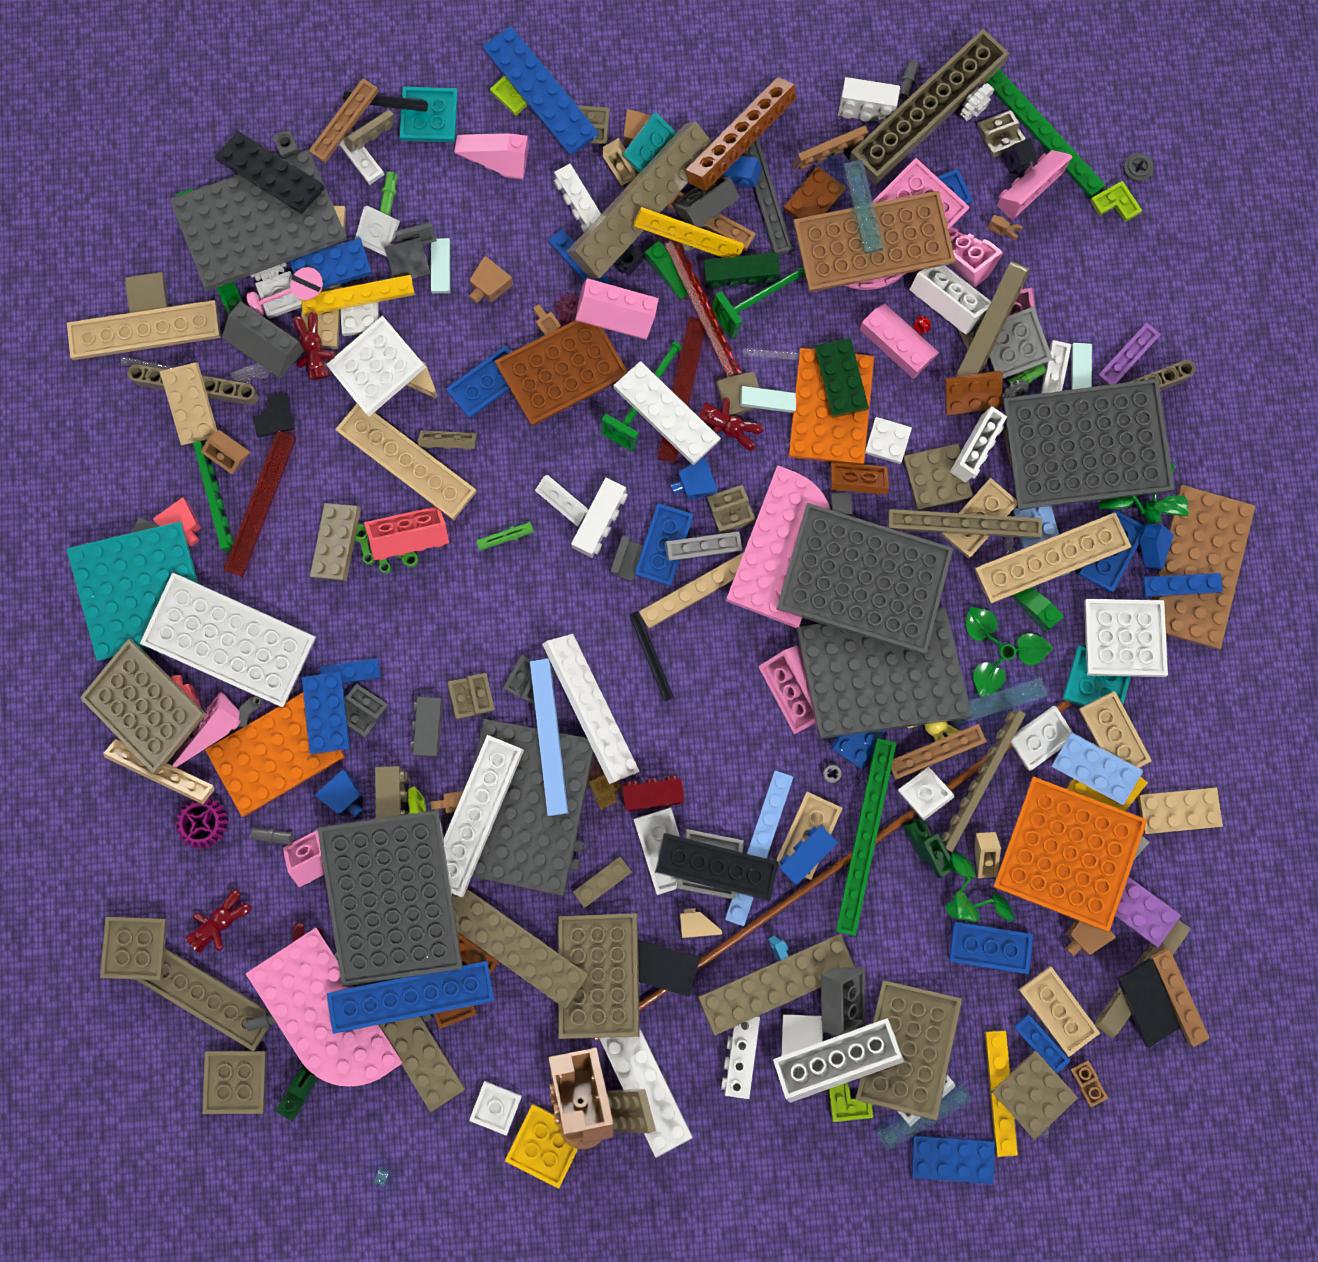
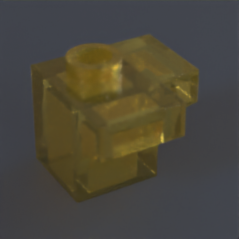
[587,774,622,811]

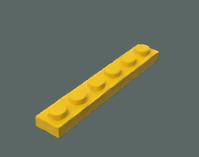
[634,207,744,258]
[301,275,415,316]
[985,1030,1018,1157]

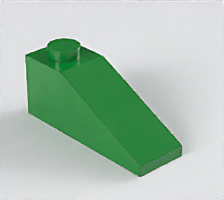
[645,241,695,300]
[1012,587,1064,633]

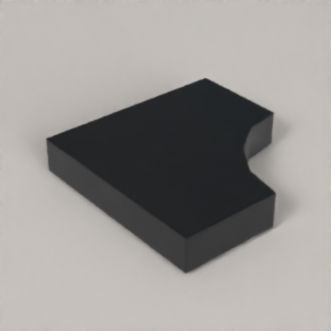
[253,393,295,438]

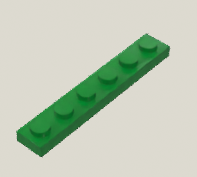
[193,441,234,553]

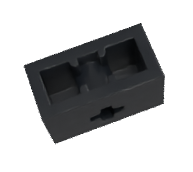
[1002,137,1038,174]

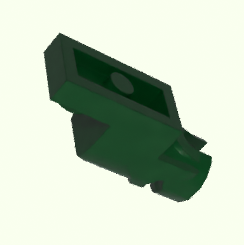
[903,818,955,879]
[275,1064,319,1122]

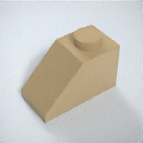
[603,138,637,186]
[406,361,438,398]
[975,832,1001,878]
[680,908,722,938]

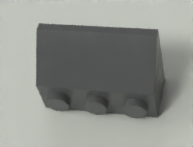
[671,175,740,228]
[821,967,866,1036]

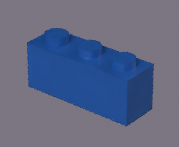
[778,826,838,885]

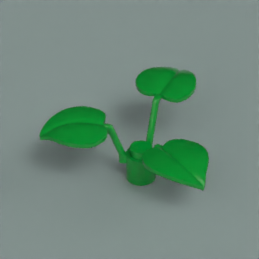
[1099,462,1189,524]
[966,607,1053,696]
[945,850,1015,922]

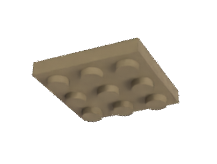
[903,444,973,511]
[100,917,168,980]
[991,1050,1078,1140]
[202,1051,267,1114]

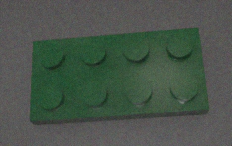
[814,338,869,418]

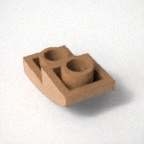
[1070,1061,1108,1108]

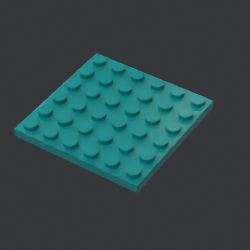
[66,521,199,661]

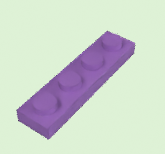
[1097,323,1161,385]

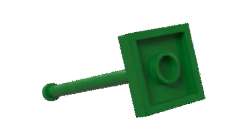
[710,267,805,340]
[601,341,682,452]

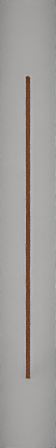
[595,701,1073,1041]

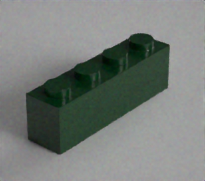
[703,252,780,289]

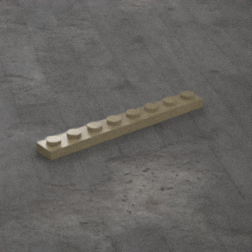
[888,509,1042,539]
[941,710,1026,852]

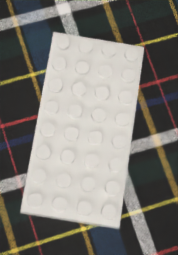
[140,573,316,707]

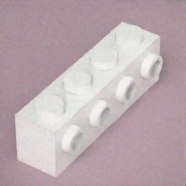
[553,164,601,232]
[950,406,1007,482]
[571,478,628,558]
[721,1016,760,1099]

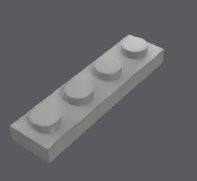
[665,532,742,561]

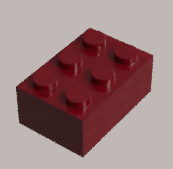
[623,775,685,812]

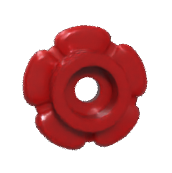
[914,316,931,334]

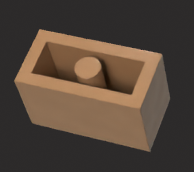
[201,430,250,474]

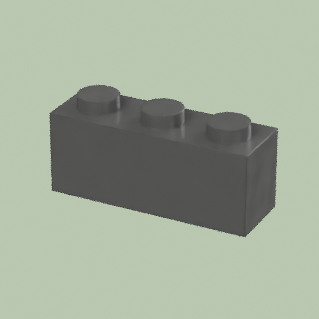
[410,697,443,758]

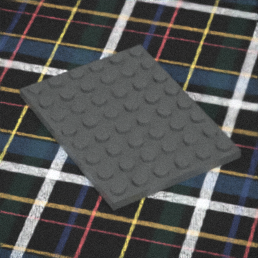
[170,149,347,292]
[1003,379,1174,510]
[776,503,953,655]
[796,608,972,739]
[472,719,594,896]
[317,809,463,986]

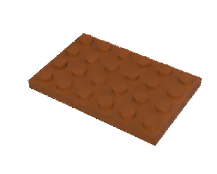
[495,321,628,427]

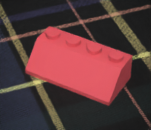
[364,507,449,560]

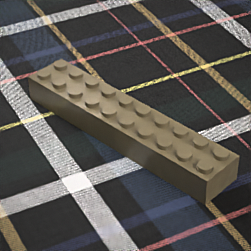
[850,29,1009,185]
[567,121,712,280]

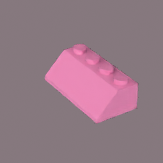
[997,150,1072,220]
[575,278,659,340]
[859,304,939,379]
[758,645,816,734]

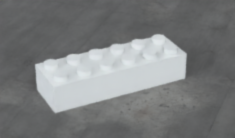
[773,1018,904,1103]

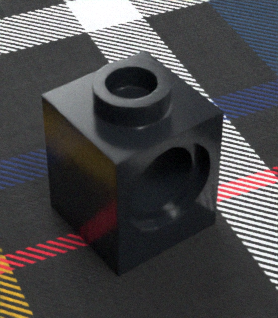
[615,244,643,276]

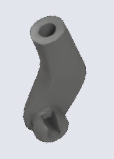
[237,695,263,728]

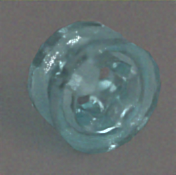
[374,1167,390,1188]

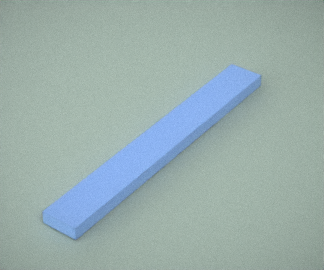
[530,658,568,816]

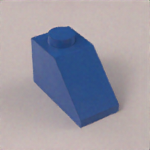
[1140,524,1174,569]

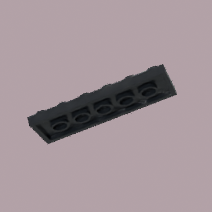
[215,131,325,214]
[655,833,778,901]

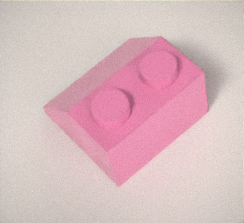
[283,830,324,887]

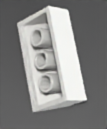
[909,265,991,334]

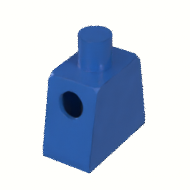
[670,457,718,500]
[315,770,364,818]

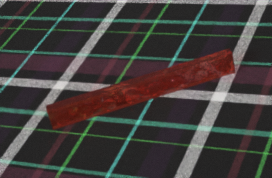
[665,240,741,377]
[658,317,707,463]
[223,431,297,577]

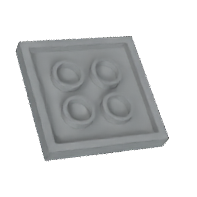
[990,306,1053,379]
[676,829,744,899]

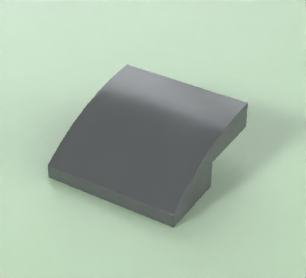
[502,655,556,705]
[345,684,388,739]

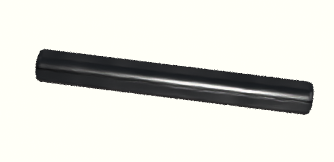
[343,91,429,112]
[630,611,673,701]

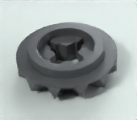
[1123,153,1154,182]
[1002,379,1029,401]

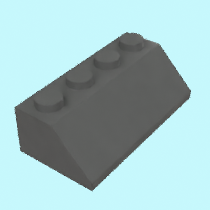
[222,301,304,379]

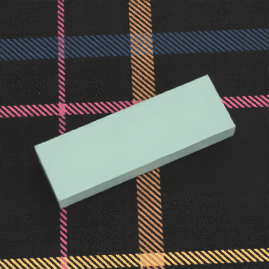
[431,238,450,294]
[1071,343,1092,390]
[740,386,796,413]

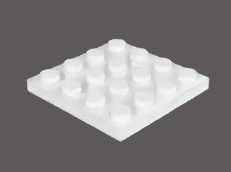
[326,316,426,416]
[1084,599,1168,677]

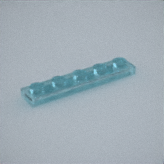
[843,160,884,254]
[954,678,1048,726]
[876,1082,973,1151]

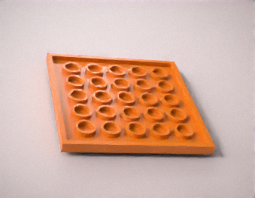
[993,777,1147,932]

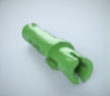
[380,172,398,216]
[476,522,534,551]

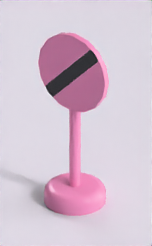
[247,267,323,316]

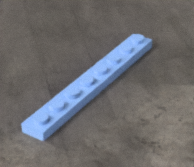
[725,771,793,926]

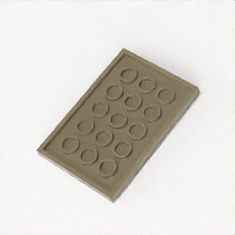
[80,639,207,774]
[558,913,640,1039]
[856,980,962,1121]

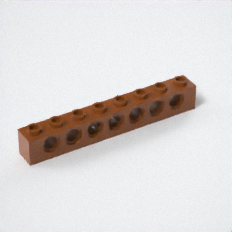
[686,77,797,191]

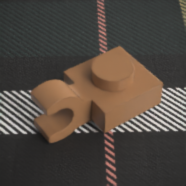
[987,215,1023,240]
[533,304,562,336]
[430,791,463,814]

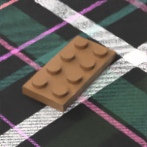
[792,126,868,171]

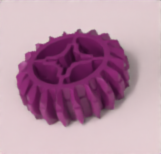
[174,797,229,850]

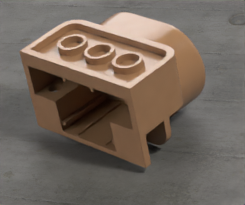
[549,1048,613,1149]

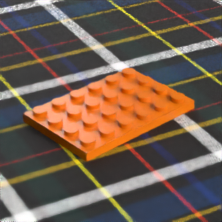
[789,348,874,465]
[205,693,345,817]

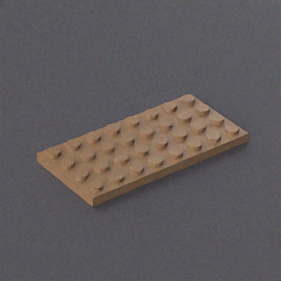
[793,191,956,293]
[1151,485,1255,650]

